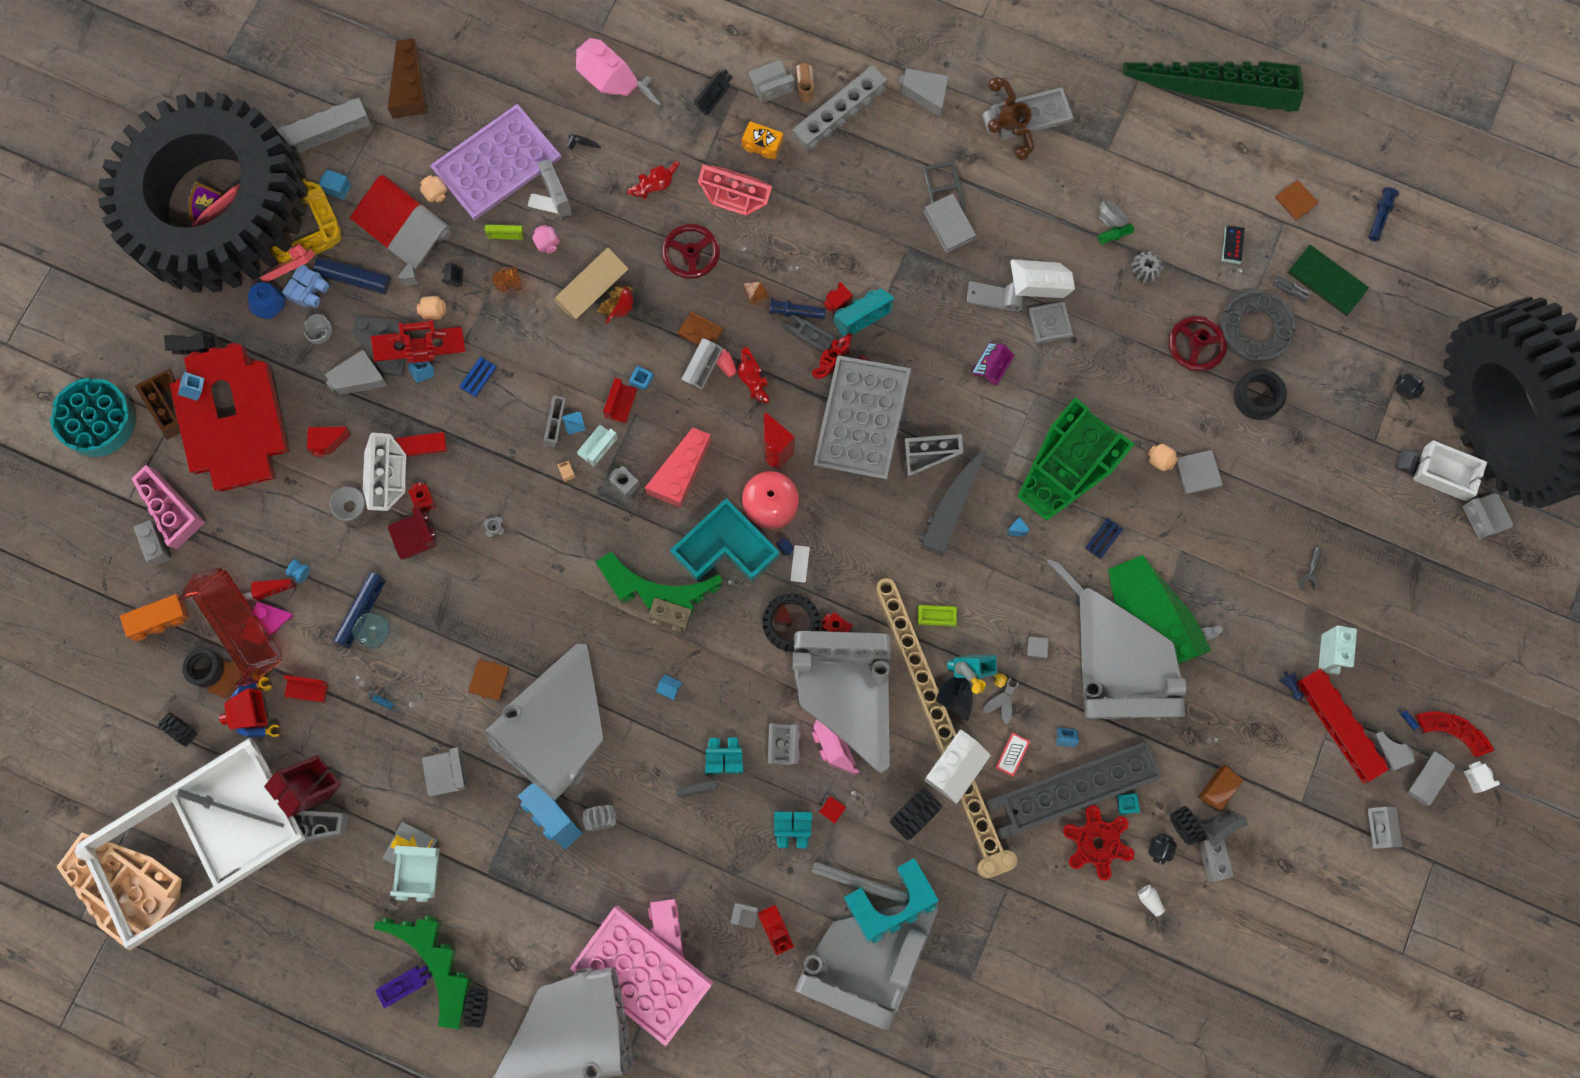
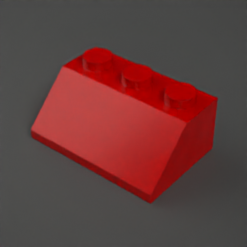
[763,412,795,470]

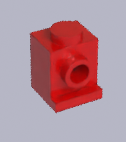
[823,282,853,315]
[408,482,437,512]
[821,612,853,632]

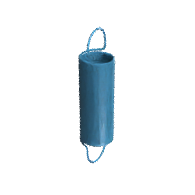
[368,693,398,711]

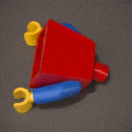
[219,677,280,738]

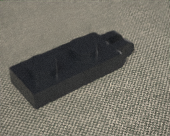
[694,69,733,115]

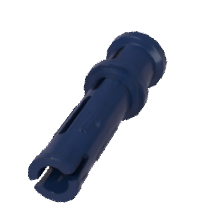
[1368,187,1399,242]
[769,298,826,320]

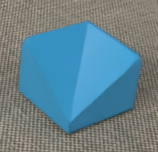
[408,361,434,383]
[629,366,654,390]
[178,372,204,400]
[562,412,586,435]

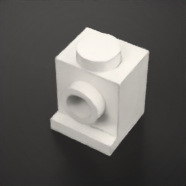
[1463,761,1500,793]

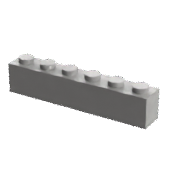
[277,98,371,154]

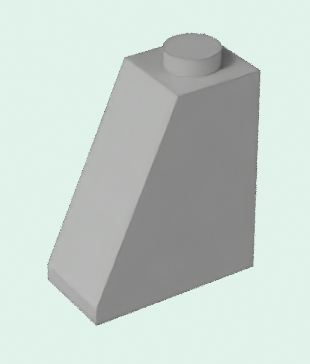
[899,68,948,117]
[324,350,387,395]

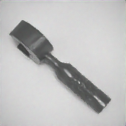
[1299,547,1323,590]

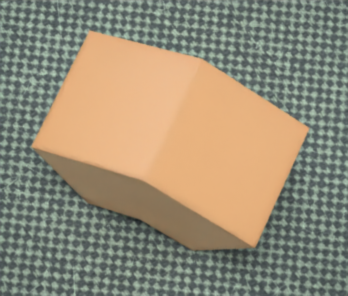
[558,460,575,482]

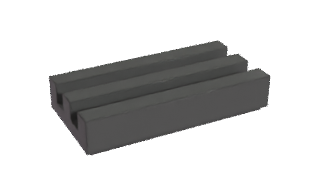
[676,780,717,798]

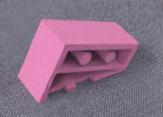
[648,899,684,958]

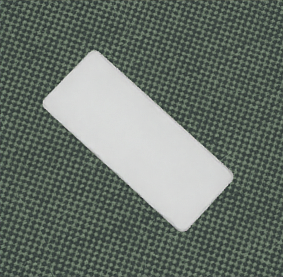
[528,193,558,214]
[790,545,810,583]

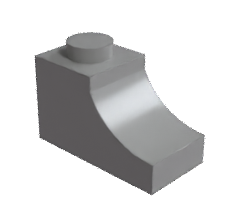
[1369,731,1415,772]

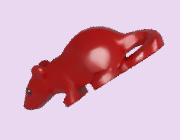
[627,161,680,199]
[812,333,852,379]
[738,347,769,404]

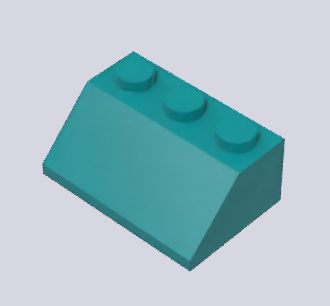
[833,288,894,337]

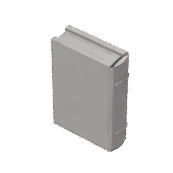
[538,159,572,220]
[923,194,977,253]

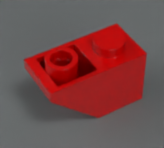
[757,905,794,956]

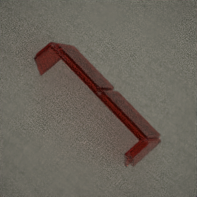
[178,567,283,687]

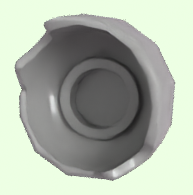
[304,314,333,344]

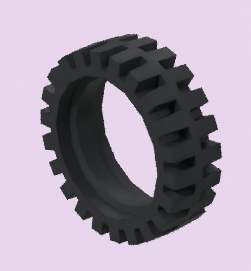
[763,593,820,652]

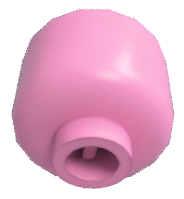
[532,225,560,254]

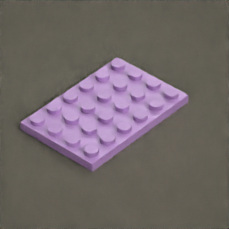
[430,104,562,221]

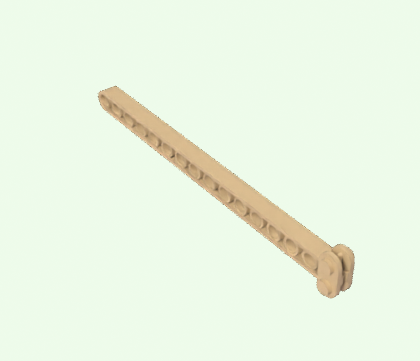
[876,578,1017,879]

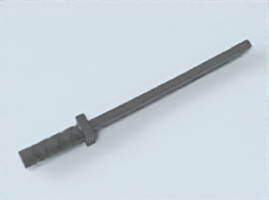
[177,789,284,827]

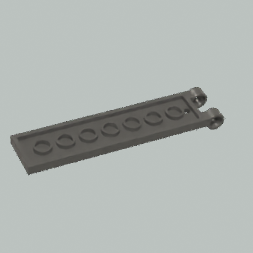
[984,741,1162,840]

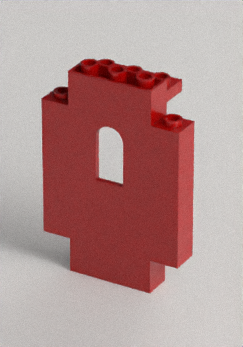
[170,343,290,492]

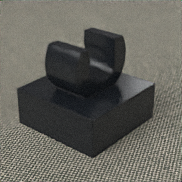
[441,262,463,287]

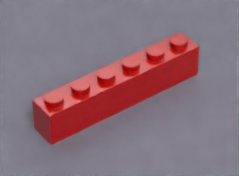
[1297,668,1389,783]

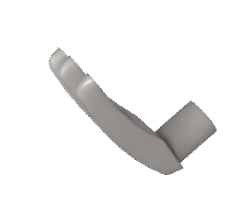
[1200,626,1223,641]

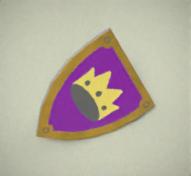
[188,181,224,223]

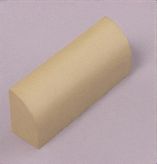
[554,247,628,319]

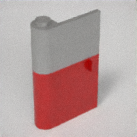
[349,175,451,270]

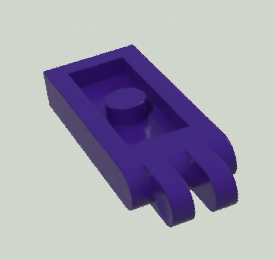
[375,965,433,1009]

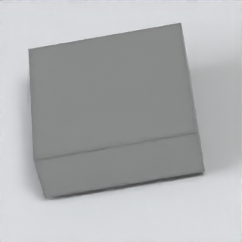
[1027,637,1048,659]

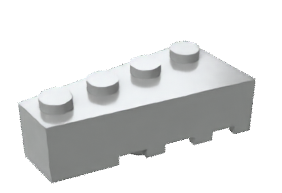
[294,811,348,844]

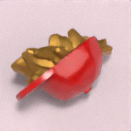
[597,285,634,325]

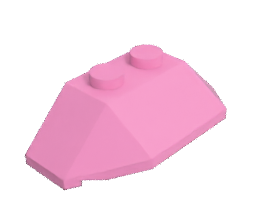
[576,38,638,96]
[811,719,859,775]

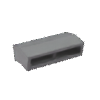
[681,338,724,390]
[543,395,566,448]
[1407,751,1455,806]

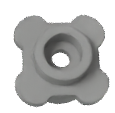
[484,517,505,537]

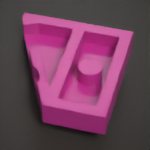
[241,602,294,645]

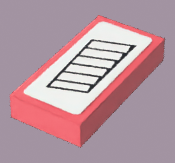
[995,733,1030,777]

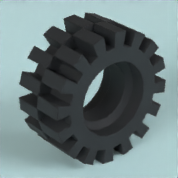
[158,712,198,747]
[1170,806,1204,845]
[463,988,488,1028]

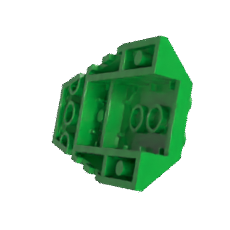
[1017,397,1135,521]
[1108,555,1211,665]

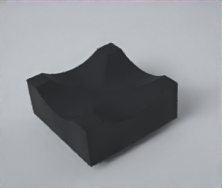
[164,333,215,354]

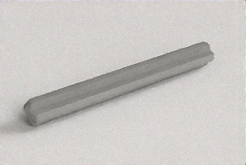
[812,862,908,904]

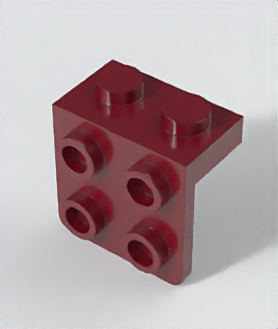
[388,506,437,560]

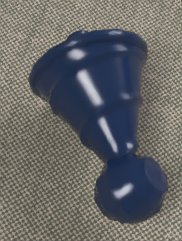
[1279,671,1304,701]

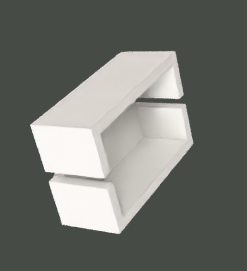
[1413,440,1487,502]

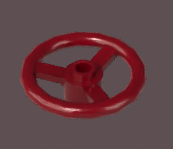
[662,224,720,279]
[1168,316,1227,372]

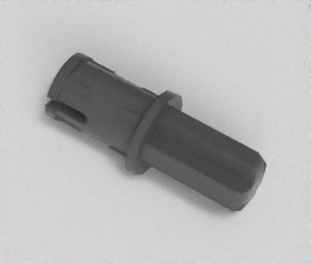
[1273,276,1310,302]

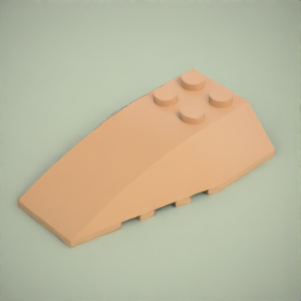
[57,833,182,950]

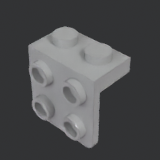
[749,60,794,103]
[1462,493,1513,540]

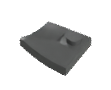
[1199,810,1248,847]

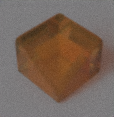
[743,282,767,305]

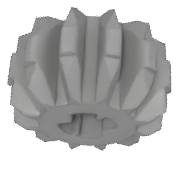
[1131,251,1163,283]
[582,805,617,831]

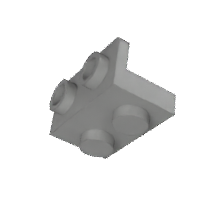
[768,723,801,766]

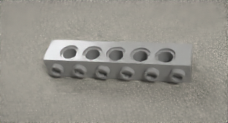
[792,65,887,153]

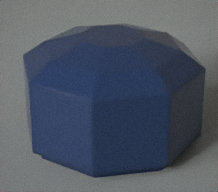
[776,538,794,556]

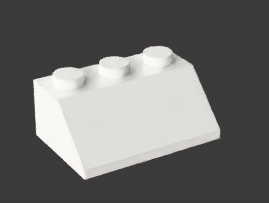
[1011,260,1075,298]
[924,729,991,804]

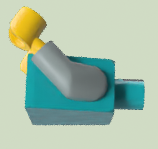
[947,655,1007,694]

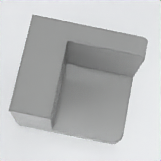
[730,903,759,929]

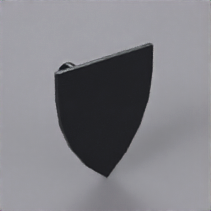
[935,676,973,721]

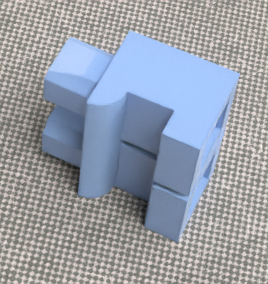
[282,265,330,308]

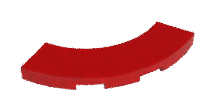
[1415,711,1495,758]

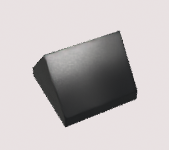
[1396,451,1420,476]

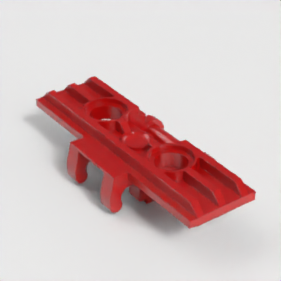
[371,319,466,364]

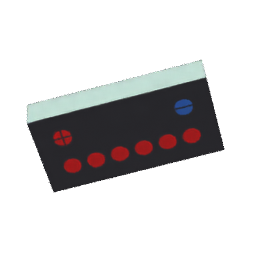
[1222,225,1245,264]

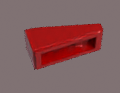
[251,579,296,600]

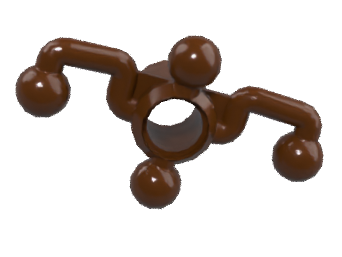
[988,77,1034,160]

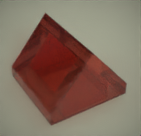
[775,605,793,627]

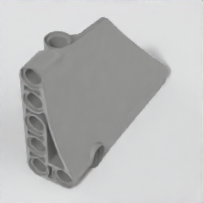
[1079,588,1186,720]
[792,631,891,773]

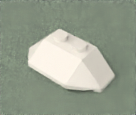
[363,433,406,511]

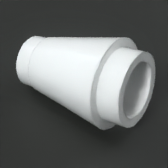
[1137,885,1165,917]

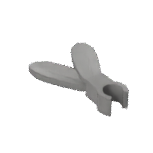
[983,678,1019,724]

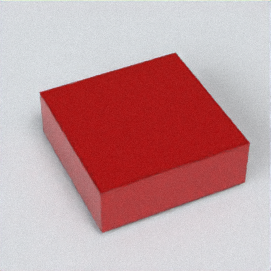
[819,796,846,824]

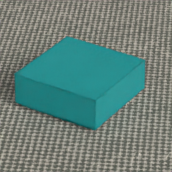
[1116,793,1140,815]

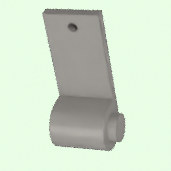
[966,281,1024,312]

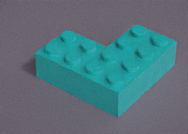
[670,498,780,583]

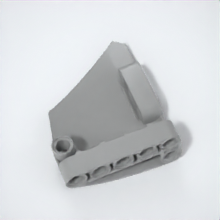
[795,903,939,1032]

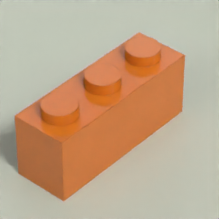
[120,594,190,641]

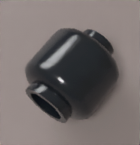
[1395,373,1425,400]
[1148,833,1177,865]

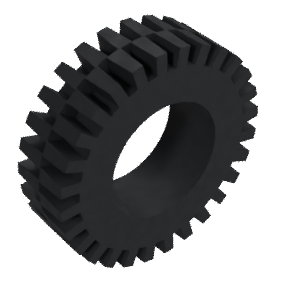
[98,92,308,293]
[1443,297,1580,508]

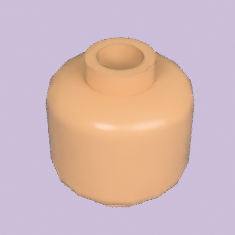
[420,175,448,203]
[417,296,446,321]
[1148,443,1178,471]

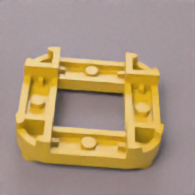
[268,180,341,264]

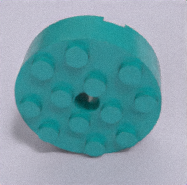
[50,378,136,457]

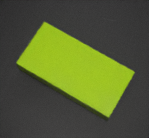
[485,225,525,240]
[917,605,957,627]

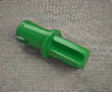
[1097,223,1135,245]

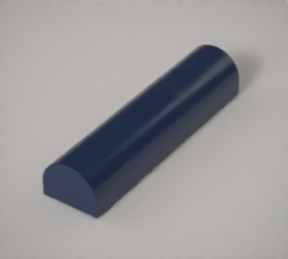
[314,256,392,295]
[332,571,386,649]

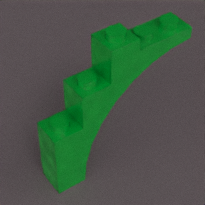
[595,552,723,618]
[374,916,472,1030]

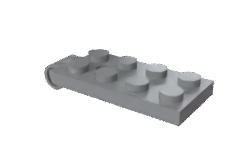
[982,87,1074,140]

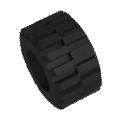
[890,788,942,841]

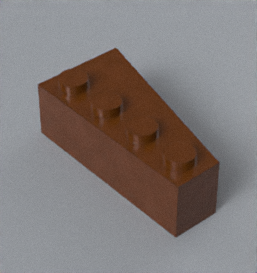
[388,38,428,119]

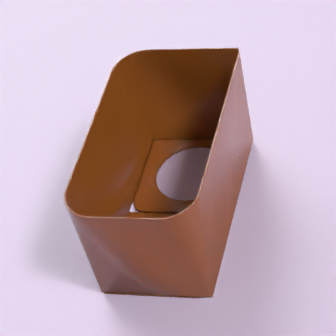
[1198,765,1244,811]

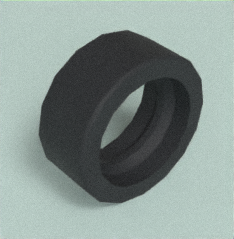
[182,648,224,688]

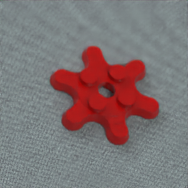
[1063,805,1135,881]

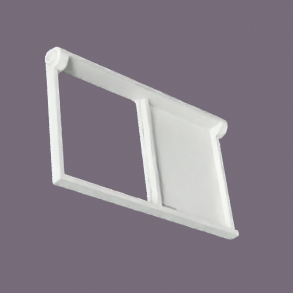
[75,738,305,950]

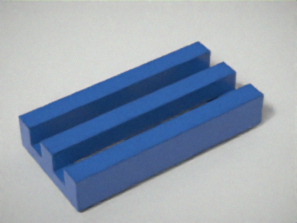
[459,356,497,398]

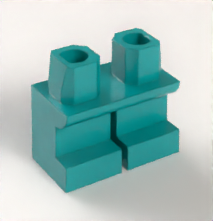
[705,737,743,775]
[774,812,812,849]

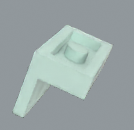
[577,425,618,467]

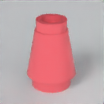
[716,349,738,378]

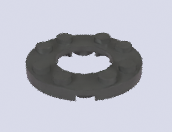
[1220,290,1296,362]

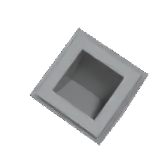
[398,263,418,285]

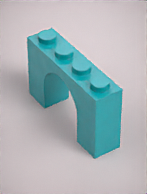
[844,858,939,944]

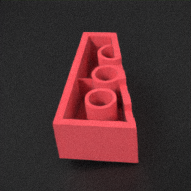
[645,428,711,508]

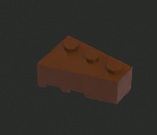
[135,369,180,440]

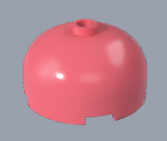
[742,471,799,530]

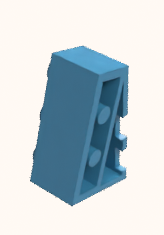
[518,783,583,849]

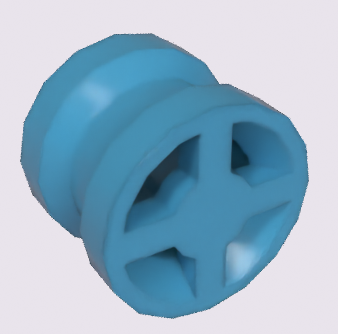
[286,559,310,583]

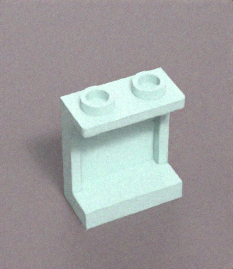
[1318,626,1357,675]
[390,846,440,902]

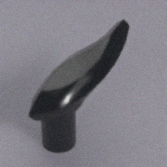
[566,135,601,150]

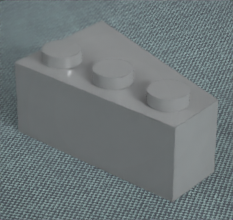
[903,434,963,479]

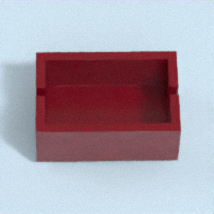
[264,755,342,818]

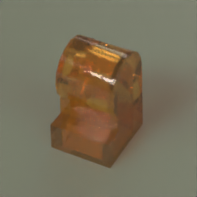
[492,267,522,292]

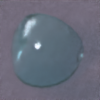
[352,613,390,649]

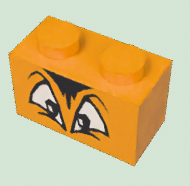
[742,121,783,160]

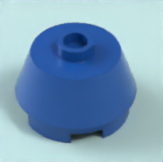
[247,282,285,319]

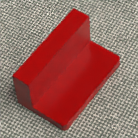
[603,378,637,423]
[283,675,329,703]

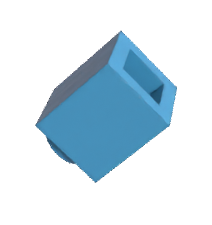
[319,169,351,200]

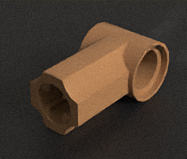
[796,63,814,103]

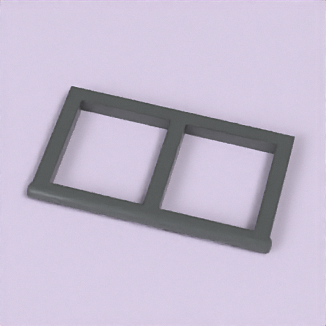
[922,161,967,212]

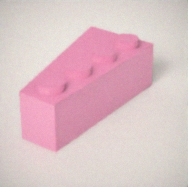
[132,465,205,549]

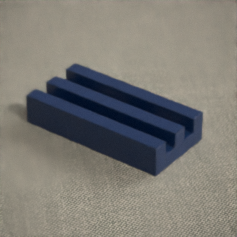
[1085,518,1123,559]

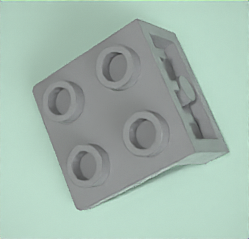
[422,747,468,797]

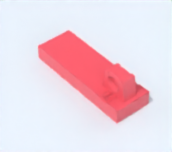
[260,244,315,283]

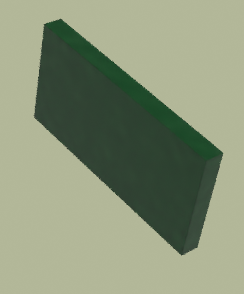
[1287,244,1370,316]

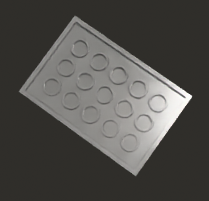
[813,356,912,480]

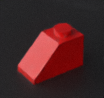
[307,426,351,457]

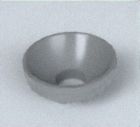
[1100,200,1129,227]
[329,486,366,521]

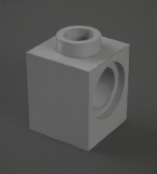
[609,466,640,499]

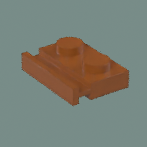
[677,311,723,346]

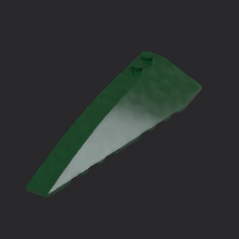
[1123,61,1304,112]

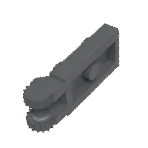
[783,314,836,353]

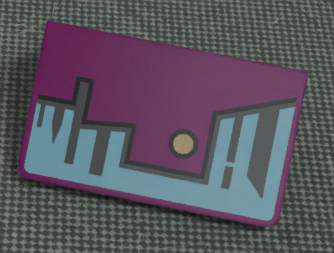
[972,343,1015,386]

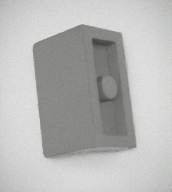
[1368,807,1402,849]

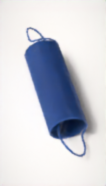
[1398,706,1422,734]

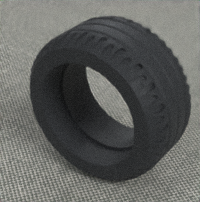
[1234,369,1287,420]

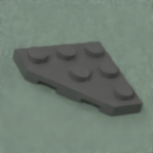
[352,316,411,377]

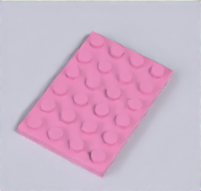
[570,905,714,1046]

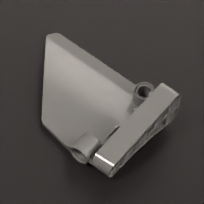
[485,644,603,800]
[493,967,634,1078]

